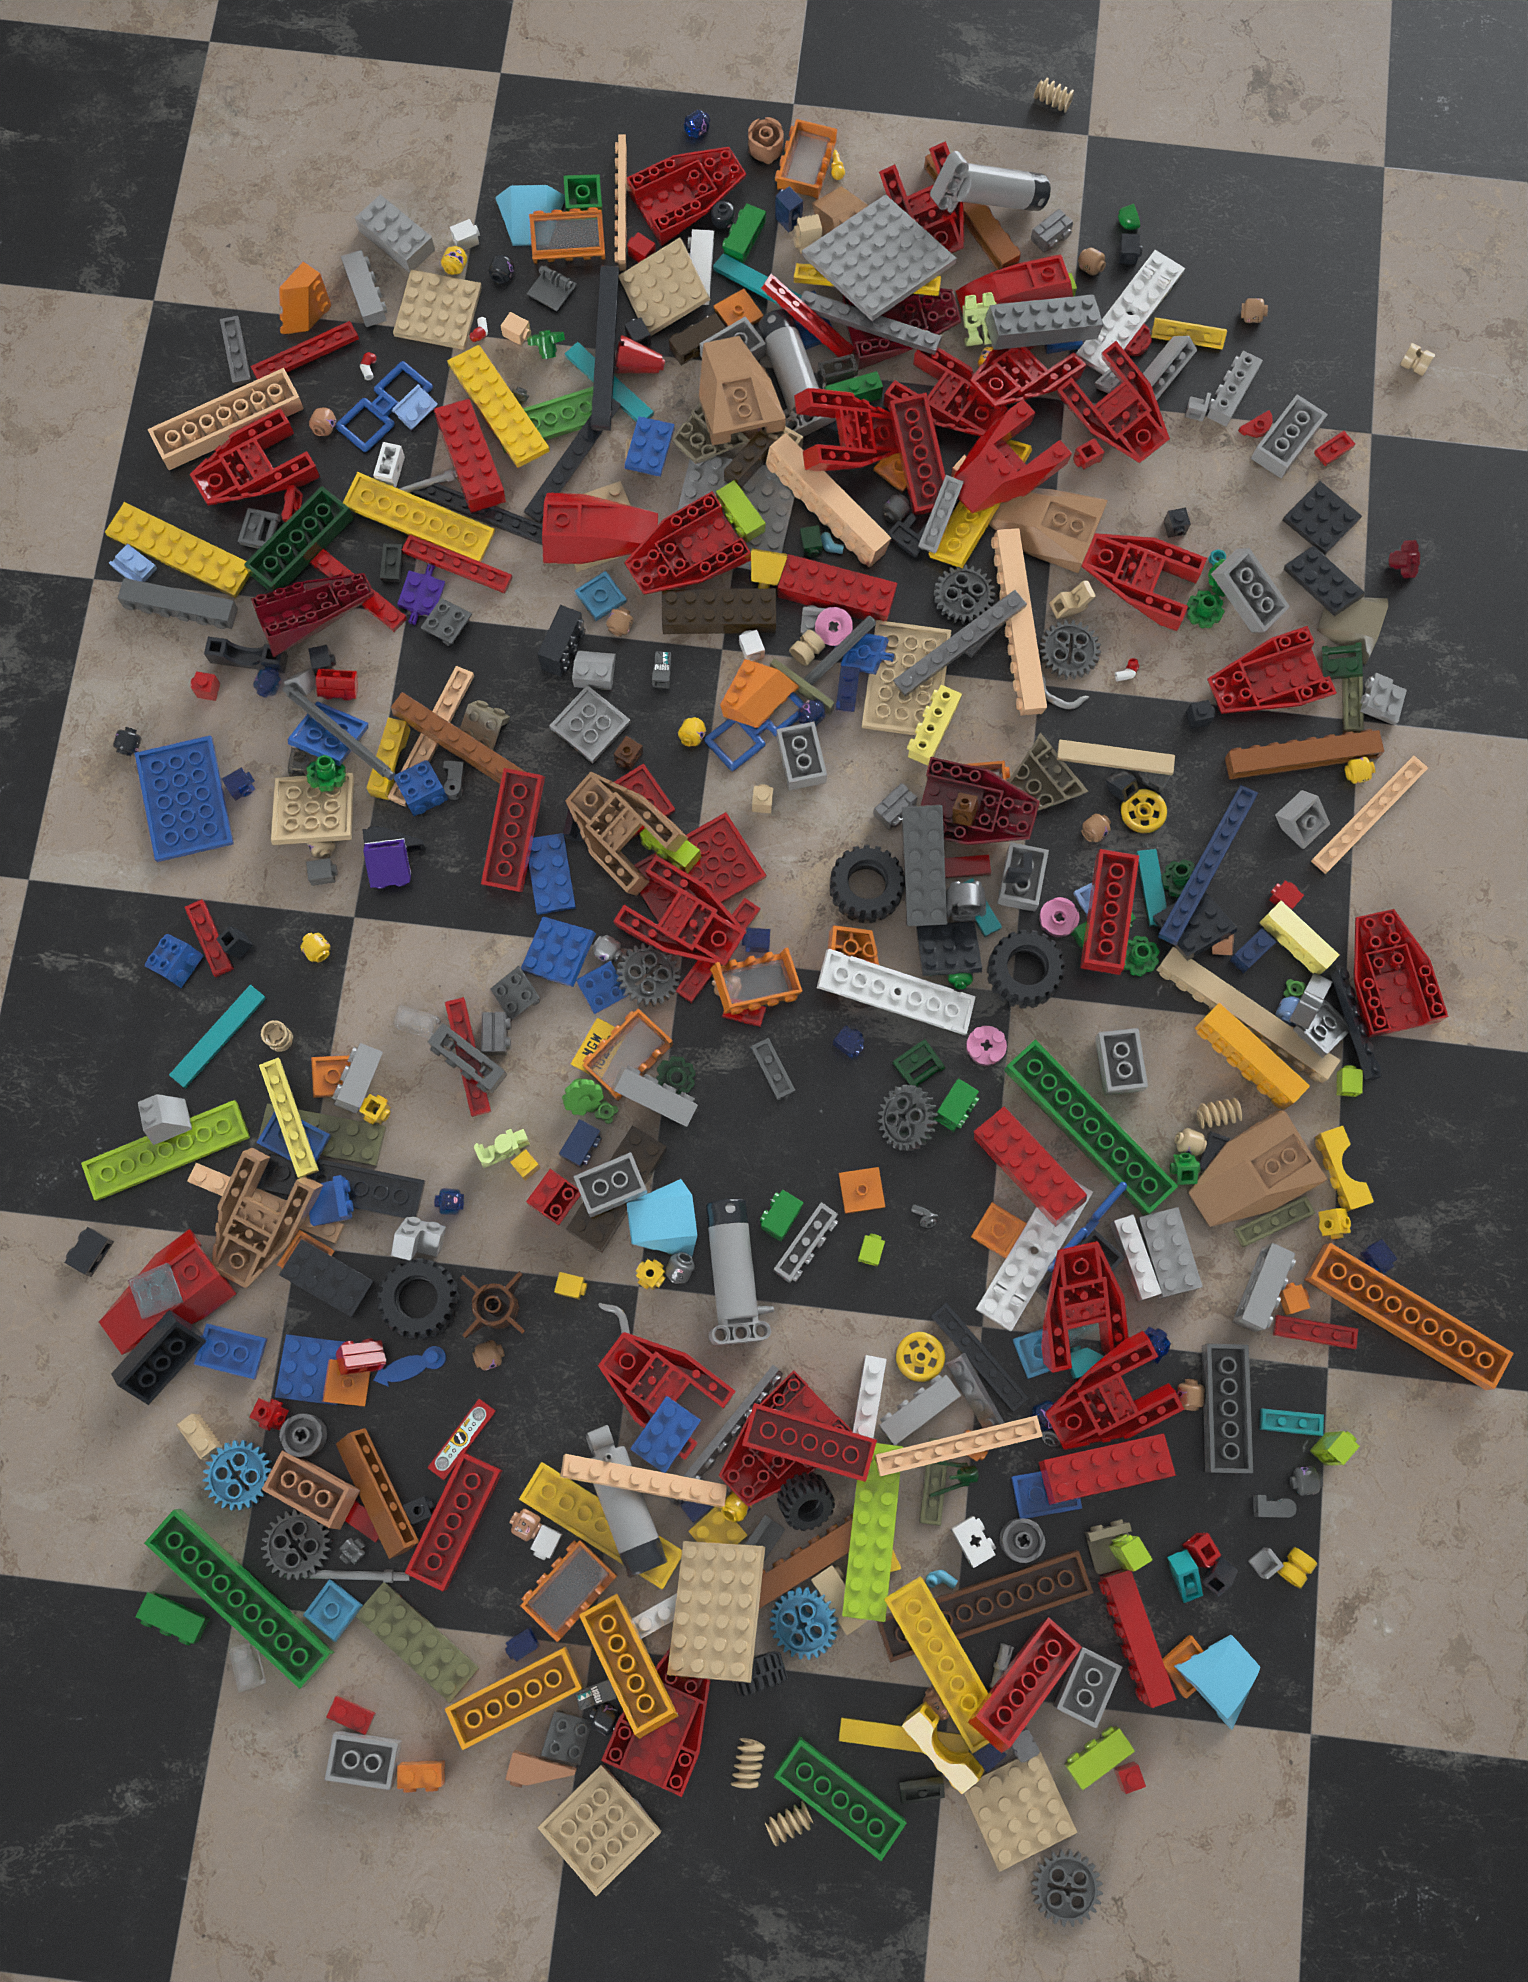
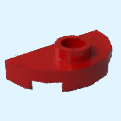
[1124,324,1152,356]
[1238,410,1272,438]

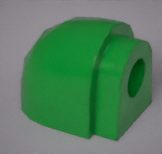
[1118,204,1140,230]

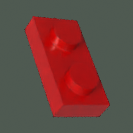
[1314,431,1355,467]
[282,485,303,522]
[723,998,766,1027]
[326,1696,376,1735]

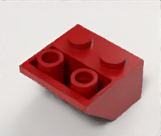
[526,1169,581,1226]

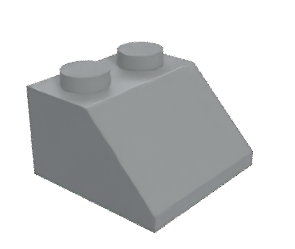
[572,651,616,690]
[1275,790,1330,849]
[138,1094,192,1145]

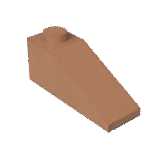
[505,1750,577,1788]

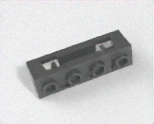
[427,1023,507,1094]

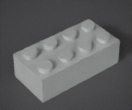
[355,194,435,273]
[1251,395,1328,479]
[1211,548,1290,632]
[611,1065,698,1127]
[1136,1207,1203,1299]
[1232,1243,1296,1332]

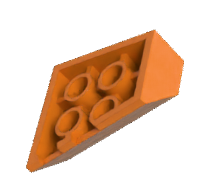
[279,262,331,334]
[720,659,799,728]
[828,925,879,965]

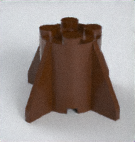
[461,1271,526,1338]

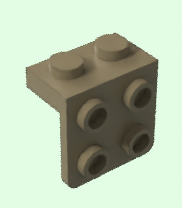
[460,700,510,750]
[1084,1519,1132,1574]

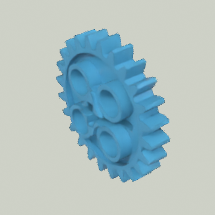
[203,1440,272,1510]
[770,1587,839,1660]

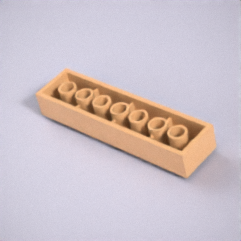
[148,368,304,470]
[766,433,891,568]

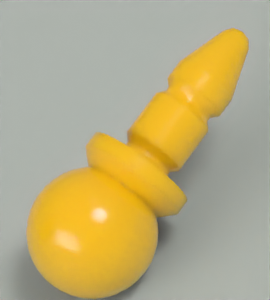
[831,150,845,180]

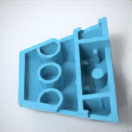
[495,185,565,246]
[627,1179,697,1257]
[1174,1635,1260,1730]

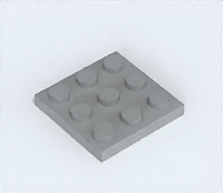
[549,685,631,764]

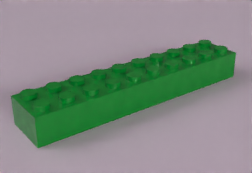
[1004,1039,1178,1216]
[144,1509,334,1689]

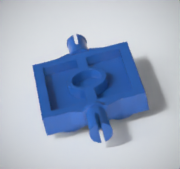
[835,633,894,675]

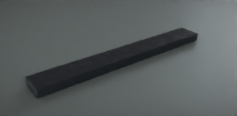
[411,476,543,545]

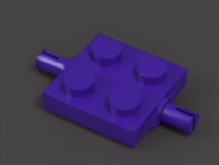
[398,564,446,625]

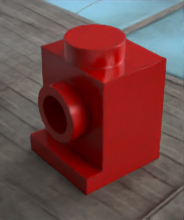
[1073,438,1105,470]
[1182,1533,1221,1568]

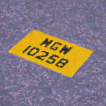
[571,1018,627,1078]

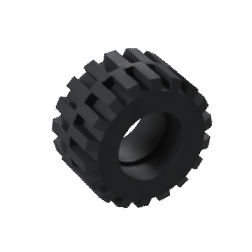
[777,1472,835,1531]
[732,1651,788,1696]

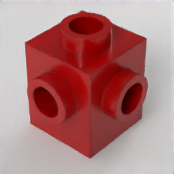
[249,1398,289,1431]

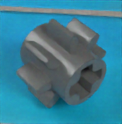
[339,1538,366,1565]

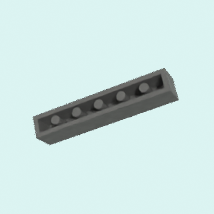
[117,578,238,629]

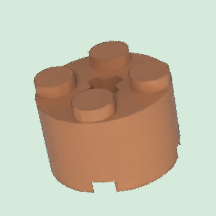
[748,117,784,164]

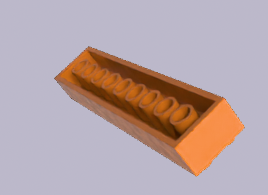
[1304,1243,1514,1390]

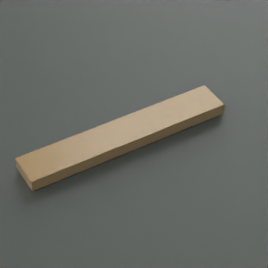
[1057,740,1175,775]

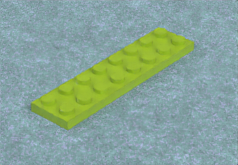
[81,1100,250,1201]
[842,1443,903,1622]

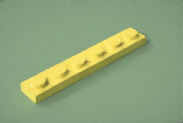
[259,1058,319,1178]

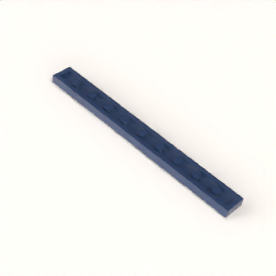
[1158,785,1258,945]

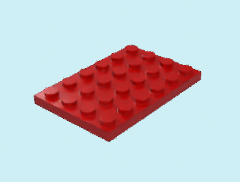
[634,812,767,923]

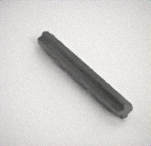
[803,616,876,685]

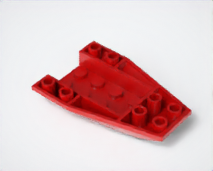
[955,254,1073,316]
[542,493,658,564]
[1207,626,1337,714]
[99,1229,237,1355]
[601,1648,710,1797]

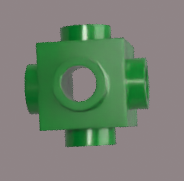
[1169,1153,1200,1185]

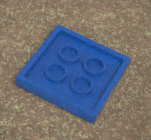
[288,701,368,766]
[521,917,596,987]
[275,1334,344,1405]

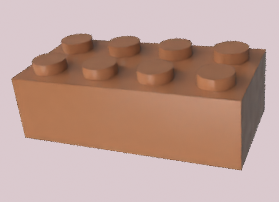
[261,1450,360,1530]

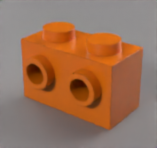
[397,1760,445,1793]

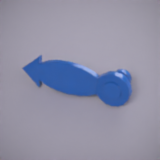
[374,1346,446,1387]

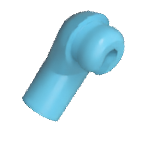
[821,532,844,554]
[926,1570,958,1589]

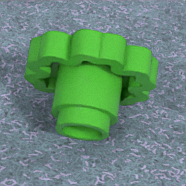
[562,1078,604,1116]

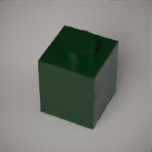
[799,525,823,557]

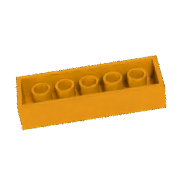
[1195,1003,1310,1110]
[579,1594,678,1738]
[445,1646,584,1750]

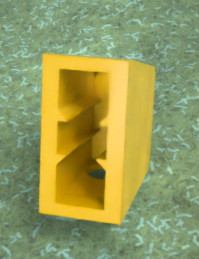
[751,548,787,589]

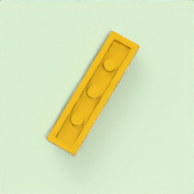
[1151,318,1227,349]

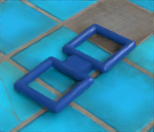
[335,361,433,452]
[704,692,808,771]
[1048,1182,1127,1273]

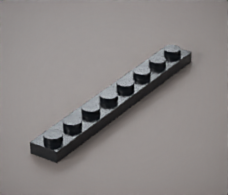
[524,399,621,523]

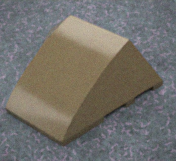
[671,403,749,464]
[1317,598,1388,665]
[1008,732,1089,811]

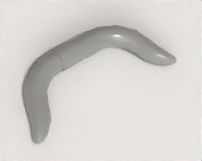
[1042,674,1089,710]
[598,1303,630,1334]

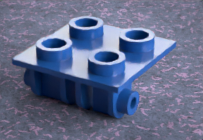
[576,961,629,1014]

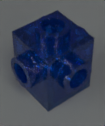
[1144,1326,1171,1364]

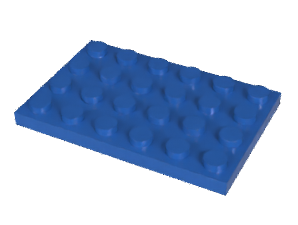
[135,735,234,862]

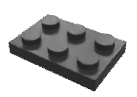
[1293,999,1349,1058]

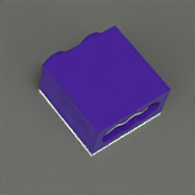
[363,838,411,889]

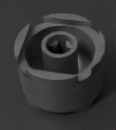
[946,881,986,921]
[279,1414,327,1457]
[1000,1518,1045,1563]

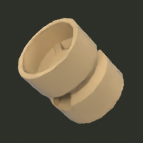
[1400,343,1435,376]
[789,630,825,666]
[261,1020,293,1052]

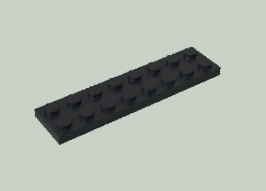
[256,1149,426,1219]

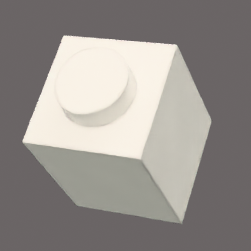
[450,219,480,250]
[739,630,765,661]
[531,1525,563,1560]

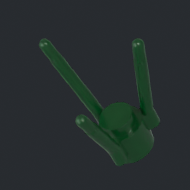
[929,1461,979,1498]

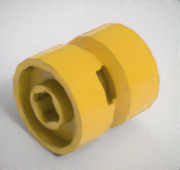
[1277,1547,1317,1589]

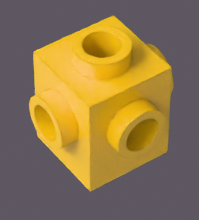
[359,1094,391,1125]
[1318,1208,1351,1240]
[636,1259,666,1290]

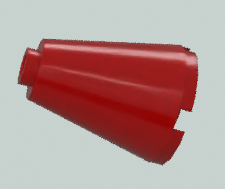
[614,335,665,374]

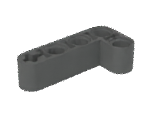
[1289,973,1332,1030]

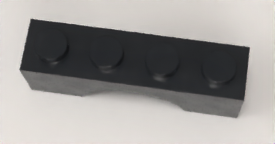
[204,636,288,673]

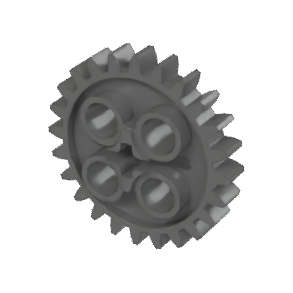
[933,564,995,624]
[1039,620,1101,680]
[616,943,681,1007]
[878,1085,938,1151]
[261,1509,332,1581]
[1031,1849,1103,1927]

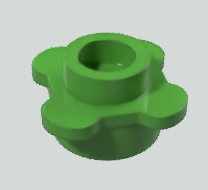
[1284,979,1305,999]
[595,1100,618,1124]

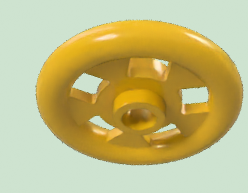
[1121,789,1167,833]
[896,1332,945,1382]

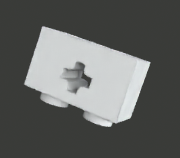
[374,442,405,488]
[950,1516,996,1568]

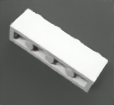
[688,229,714,305]
[1110,1215,1162,1301]
[852,1355,886,1438]

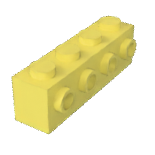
[907,685,962,766]
[1259,901,1339,975]

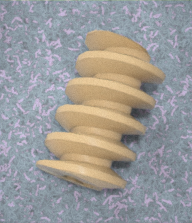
[1034,77,1074,113]
[1197,1098,1242,1129]
[731,1738,765,1789]
[765,1800,814,1847]

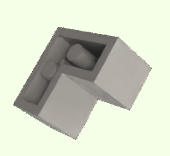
[391,1217,446,1261]

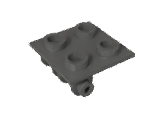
[527,266,577,311]
[421,598,472,646]
[490,966,540,1021]
[541,1710,592,1765]

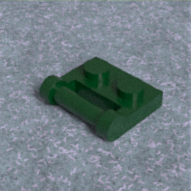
[1322,642,1363,680]
[892,1039,946,1087]

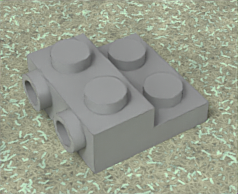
[1360,673,1407,725]

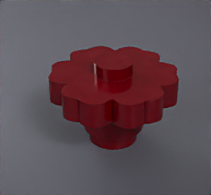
[1389,540,1420,578]

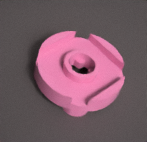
[815,607,853,646]
[1039,897,1079,937]
[966,1026,1007,1066]

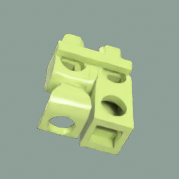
[962,292,996,347]
[474,1129,530,1168]

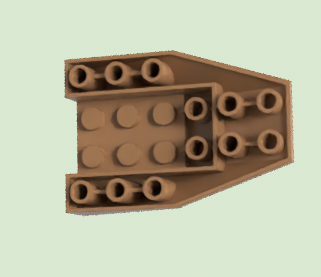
[699,336,786,446]
[989,488,1108,573]
[1188,1110,1328,1227]

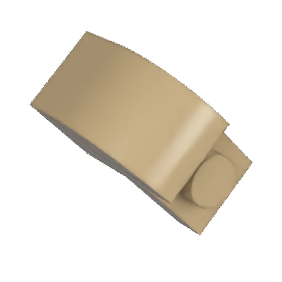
[1049,581,1096,619]

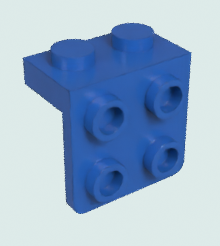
[394,760,448,816]
[145,934,204,988]
[309,1175,353,1226]

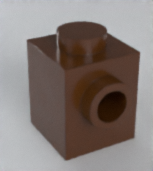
[614,736,643,771]
[952,793,978,826]

